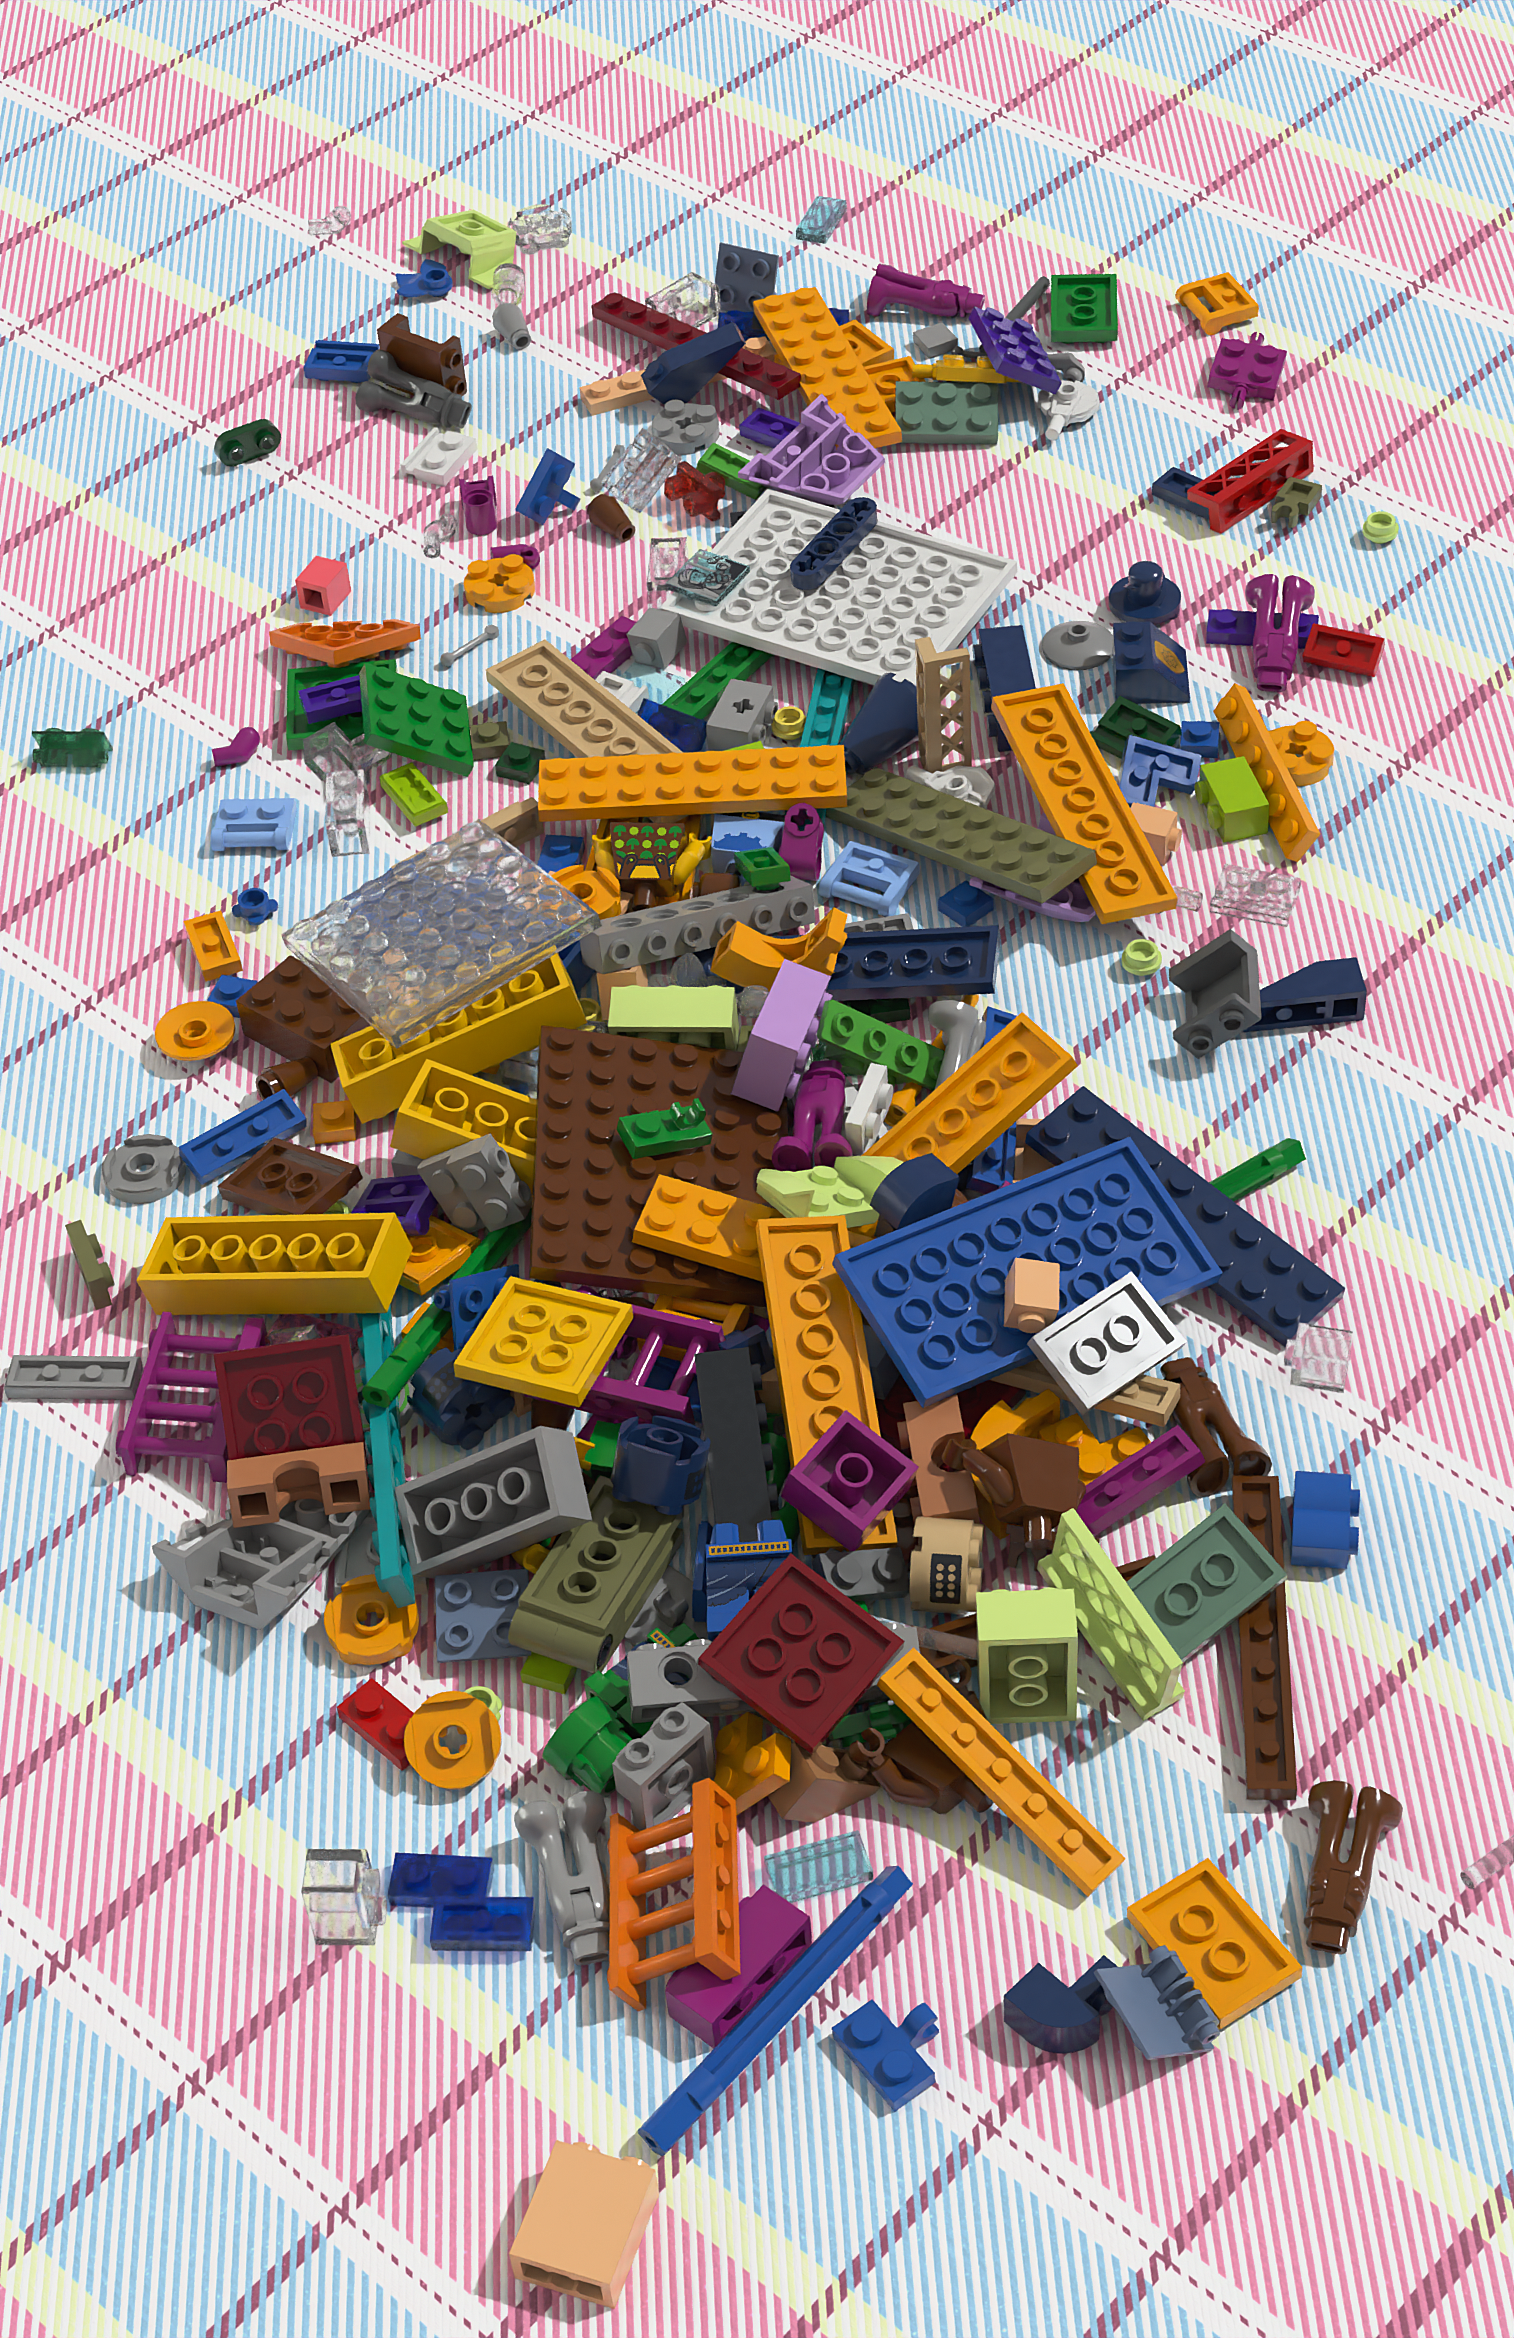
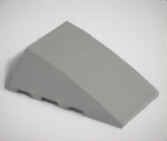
[152,1492,375,1630]

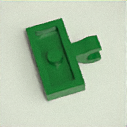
[828,1701,913,1748]

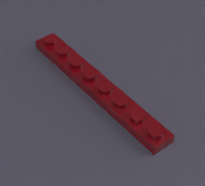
[591,292,801,400]

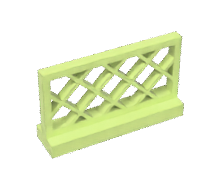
[1037,1508,1185,1721]

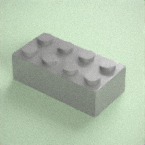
[395,1426,592,1578]

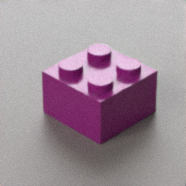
[781,1410,919,1551]

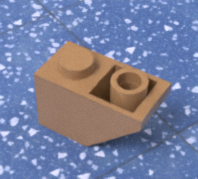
[768,1742,880,1823]

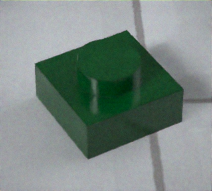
[495,742,546,784]

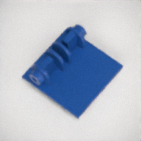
[433,1264,520,1351]

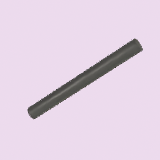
[979,276,1050,353]

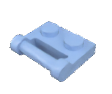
[211,798,297,851]
[819,841,920,917]

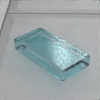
[796,196,847,244]
[764,1830,874,1903]

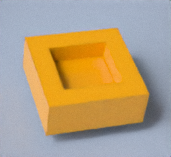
[313,1100,356,1144]

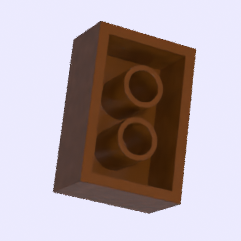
[236,955,382,1084]

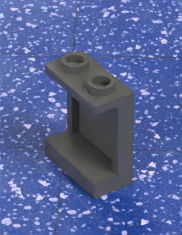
[1169,929,1261,1059]

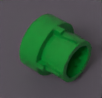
[542,1696,633,1798]

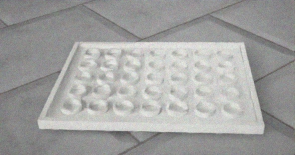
[659,489,1018,686]

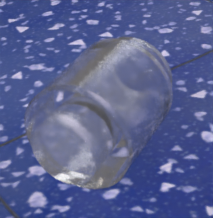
[492,263,525,306]

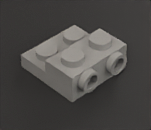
[416,1133,532,1233]
[612,1702,716,1831]

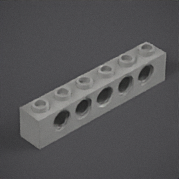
[578,876,816,974]
[627,1623,920,1723]

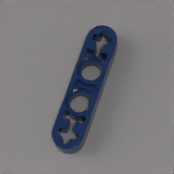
[790,497,878,590]

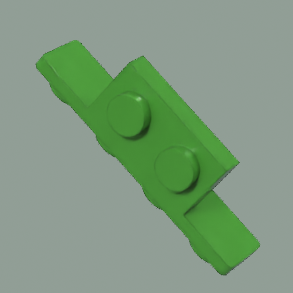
[817,1000,945,1091]

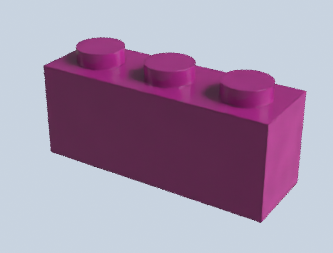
[665,1884,812,2049]

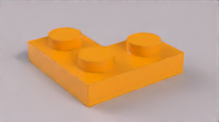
[1038,1413,1151,1486]
[714,1712,791,1816]

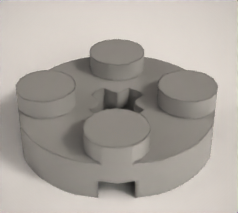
[652,400,720,455]

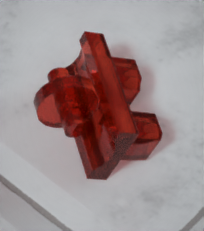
[664,461,725,522]

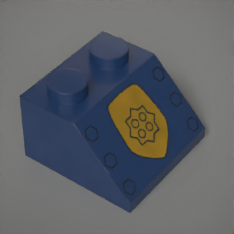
[1112,621,1190,704]

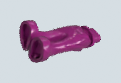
[867,263,985,318]
[1245,574,1315,692]
[772,1060,852,1172]

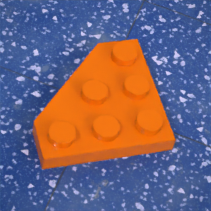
[269,619,421,668]

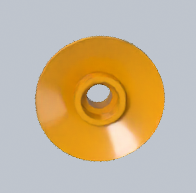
[155,1001,235,1061]

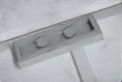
[4,1355,143,1400]

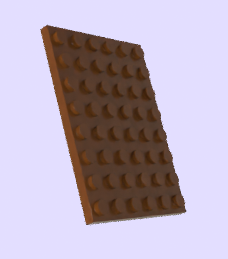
[529,1025,788,1308]

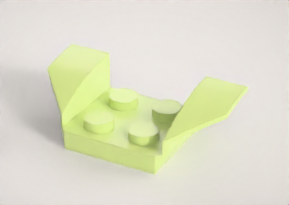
[402,209,517,289]
[756,1156,904,1228]

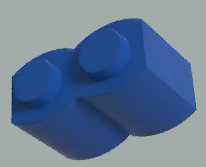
[1290,1471,1360,1569]

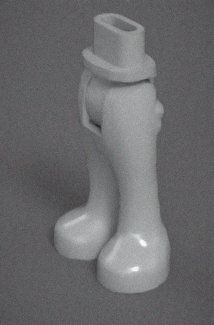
[928,1000,987,1089]
[514,1791,610,1965]

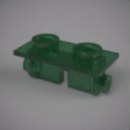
[32,728,113,768]

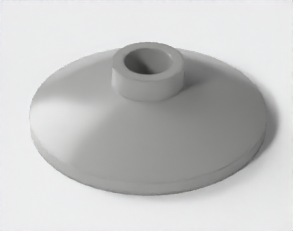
[1042,621,1113,670]

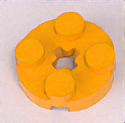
[464,554,535,613]
[1268,721,1335,786]
[542,865,621,931]
[324,1574,419,1665]
[404,1691,502,1790]

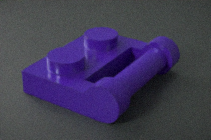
[350,1174,438,1237]

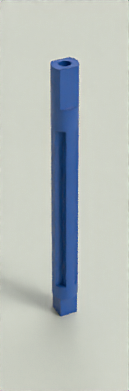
[638,1866,913,2156]

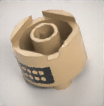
[910,1517,984,1615]

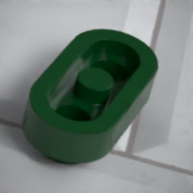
[214,419,281,467]

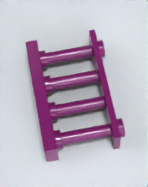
[524,1287,725,1425]
[115,1312,270,1483]

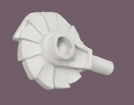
[1038,380,1100,440]
[906,765,996,808]

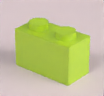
[1194,756,1269,843]

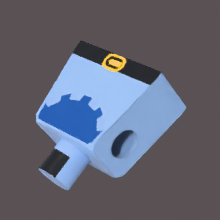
[711,812,786,886]

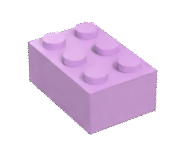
[731,959,833,1111]

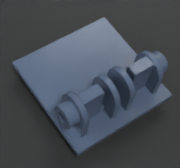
[712,242,779,317]
[435,1569,531,1663]
[1094,1945,1220,2060]

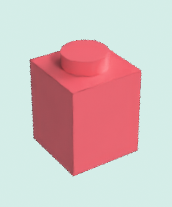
[295,556,351,616]

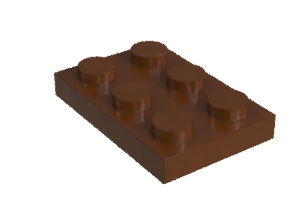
[217,1138,363,1215]

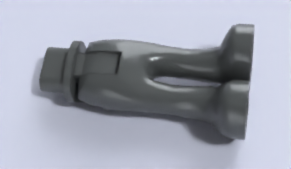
[355,349,472,429]

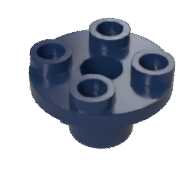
[1109,561,1181,624]

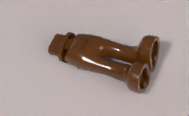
[1160,1357,1272,1497]
[1304,1780,1403,1955]

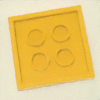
[453,1276,633,1407]

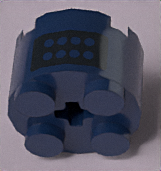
[407,1343,515,1450]
[610,1416,711,1515]

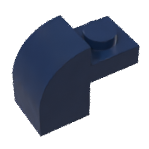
[870,1153,959,1238]
[1003,1955,1118,2054]

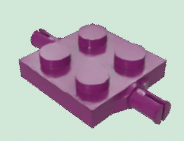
[1207,332,1287,410]

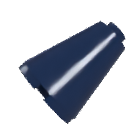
[839,672,918,775]

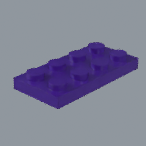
[968,306,1062,395]

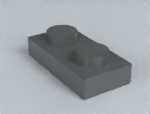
[811,1547,910,1602]

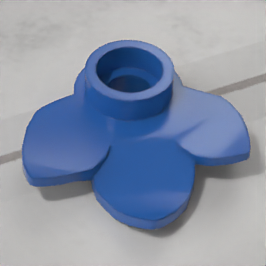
[395,259,453,297]

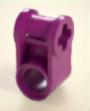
[459,475,497,535]
[778,803,824,881]

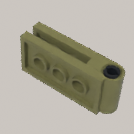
[508,1476,684,1674]

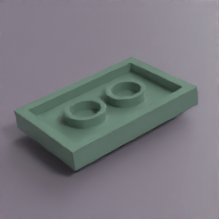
[895,381,998,445]
[1126,1503,1288,1662]

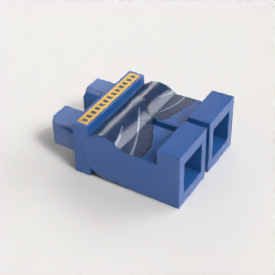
[706,1520,792,1642]

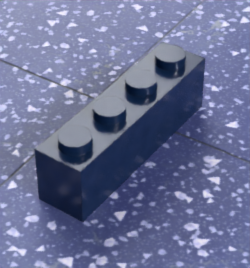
[972,625,1036,752]

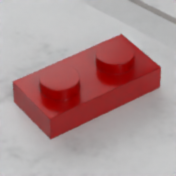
[1302,623,1385,677]
[337,1678,414,1771]

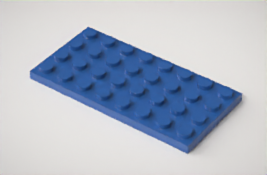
[832,1137,1223,1408]

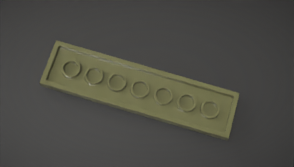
[826,767,1097,904]

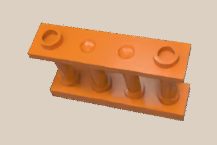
[607,1778,741,2011]

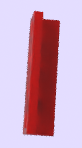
[1187,429,1314,534]

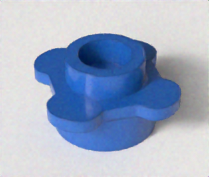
[232,888,278,925]

